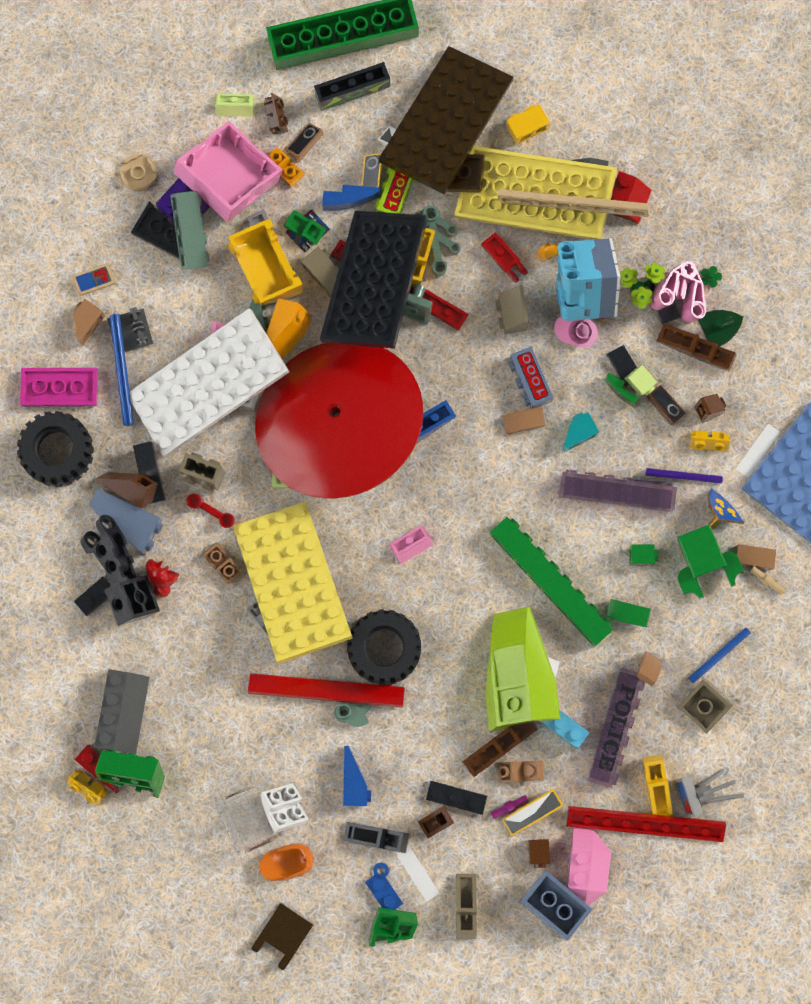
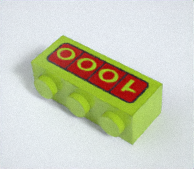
[375,168,414,214]

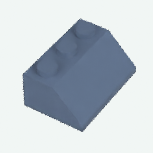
[519,870,593,941]

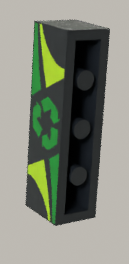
[314,62,390,111]

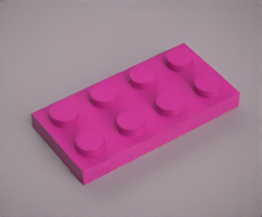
[20,368,98,407]

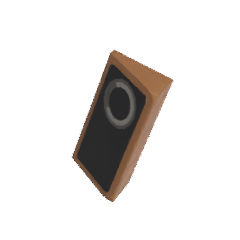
[285,123,323,162]

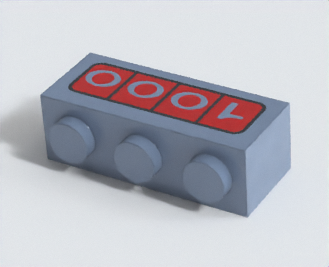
[508,346,553,409]

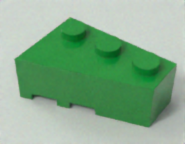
[95,750,165,798]

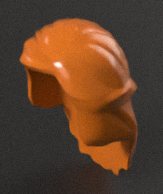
[259,843,314,882]

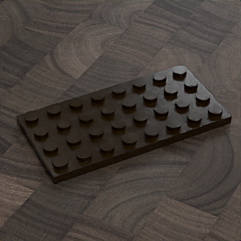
[378,46,514,195]

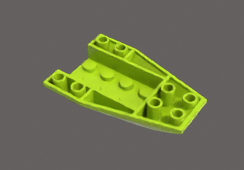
[485,607,560,732]

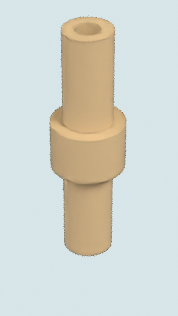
[750,566,785,595]

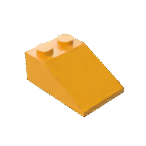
[266,298,312,360]

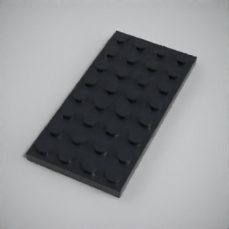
[320,211,428,349]

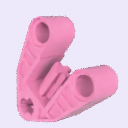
[650,261,706,323]

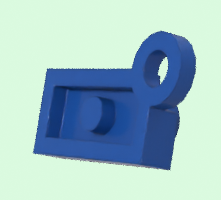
[365,863,404,910]

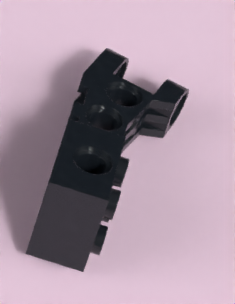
[80,515,160,626]

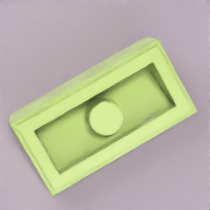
[216,94,254,117]

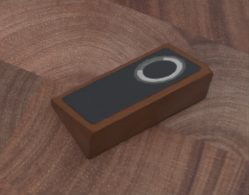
[647,385,686,425]

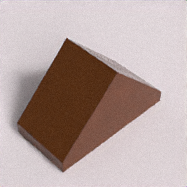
[418,806,454,838]

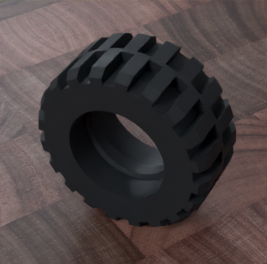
[17,411,94,487]
[347,609,421,685]

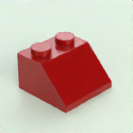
[611,171,652,224]

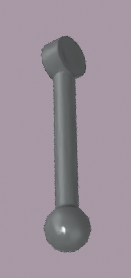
[632,476,673,486]

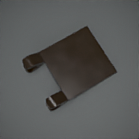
[251,903,313,970]

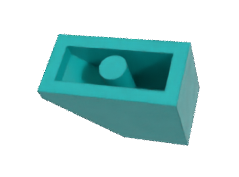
[562,412,599,453]

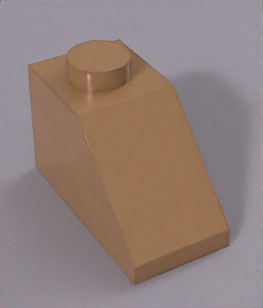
[73,299,106,345]

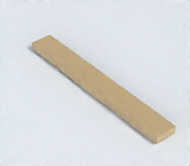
[497,189,650,217]

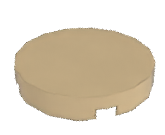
[119,154,157,192]

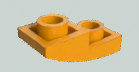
[267,147,305,188]
[537,243,558,262]

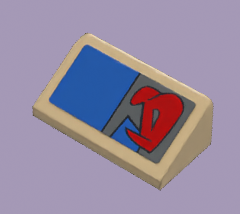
[72,263,116,296]

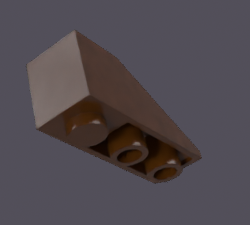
[96,472,158,509]

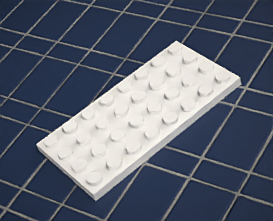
[129,308,289,457]

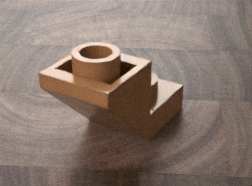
[498,760,544,782]

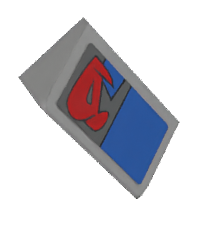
[674,775,703,818]

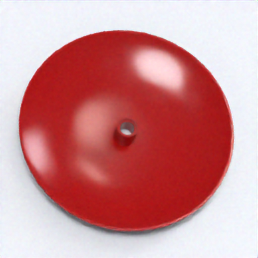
[255,343,423,499]

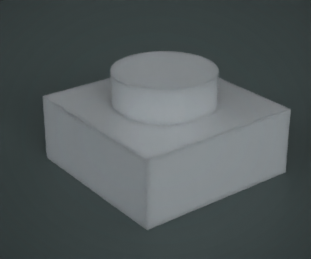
[247,209,268,226]

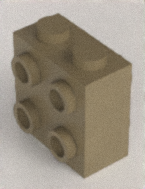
[178,452,225,492]

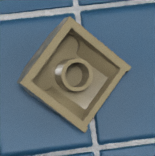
[677,678,733,734]

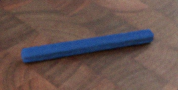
[109,314,134,426]

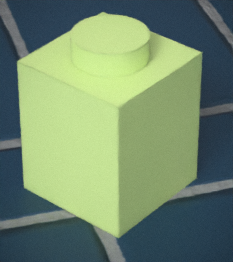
[624,365,657,396]

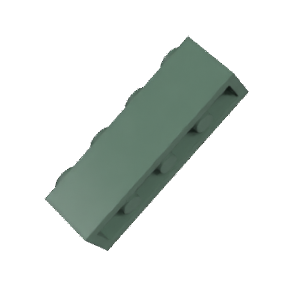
[170,191,210,270]

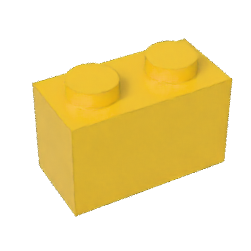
[506,104,550,145]

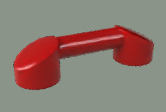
[186,493,235,528]

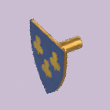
[708,488,744,529]

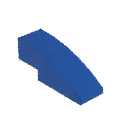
[322,185,380,211]

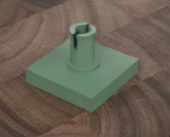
[403,285,433,324]

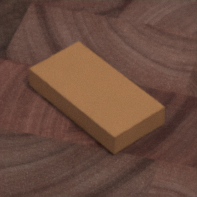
[736,544,776,569]

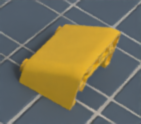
[227,218,302,306]

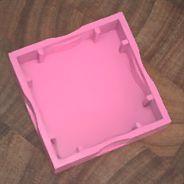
[174,121,282,223]

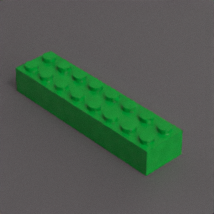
[266,0,419,70]

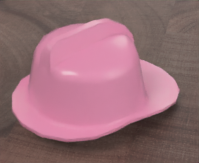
[554,316,598,348]

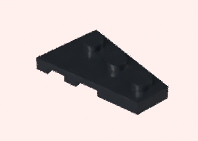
[131,201,180,260]

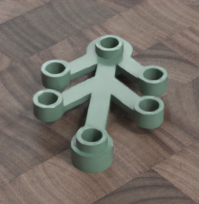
[421,206,461,276]

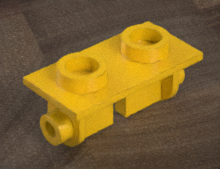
[689,430,731,452]
[67,770,108,806]

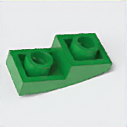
[606,599,651,628]

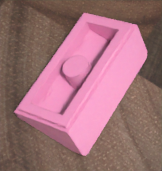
[389,525,433,564]

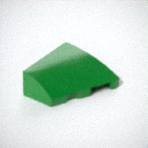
[369,907,418,947]

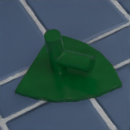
[698,310,744,347]

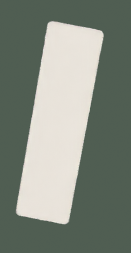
[736,424,780,477]
[395,844,439,901]

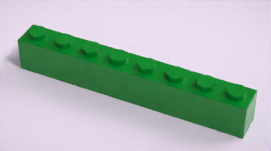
[489,517,613,647]

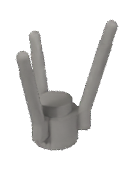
[695,769,744,804]

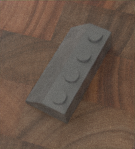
[94,669,150,754]

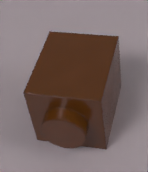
[528,839,550,868]

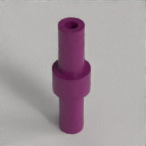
[490,795,529,819]

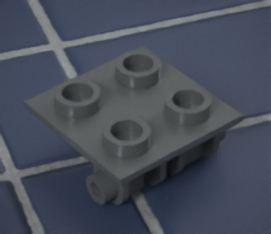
[107,307,153,352]

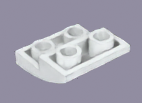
[261,783,309,833]

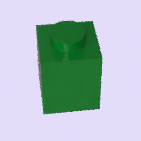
[629,544,658,566]

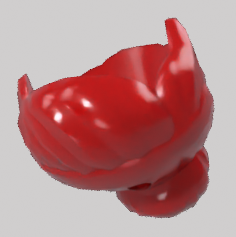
[145,559,179,598]

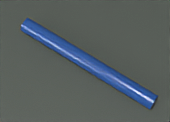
[688,627,751,684]

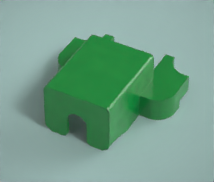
[677,524,744,600]

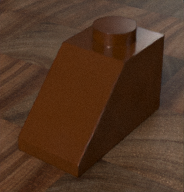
[694,393,726,423]

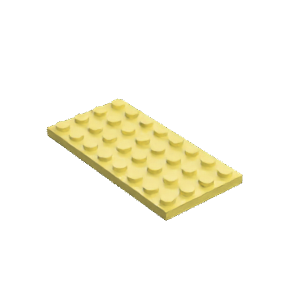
[454,146,617,240]
[233,501,353,664]

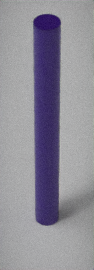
[645,468,723,484]

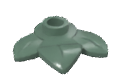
[334,702,371,727]

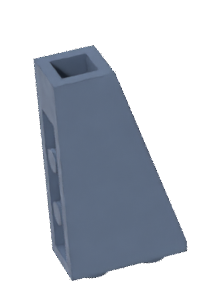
[89,489,163,554]

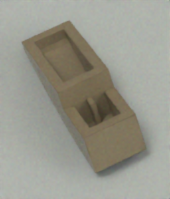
[456,874,477,939]

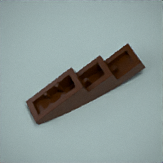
[656,324,737,371]
[462,721,538,777]

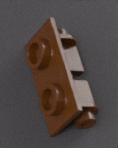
[264,93,288,134]

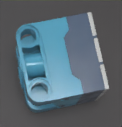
[556,238,620,321]

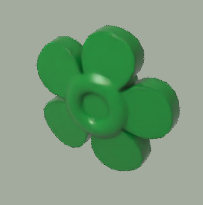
[701,266,722,288]

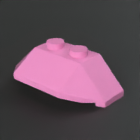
[566,827,611,906]

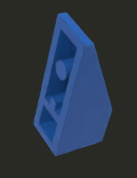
[343,746,371,806]

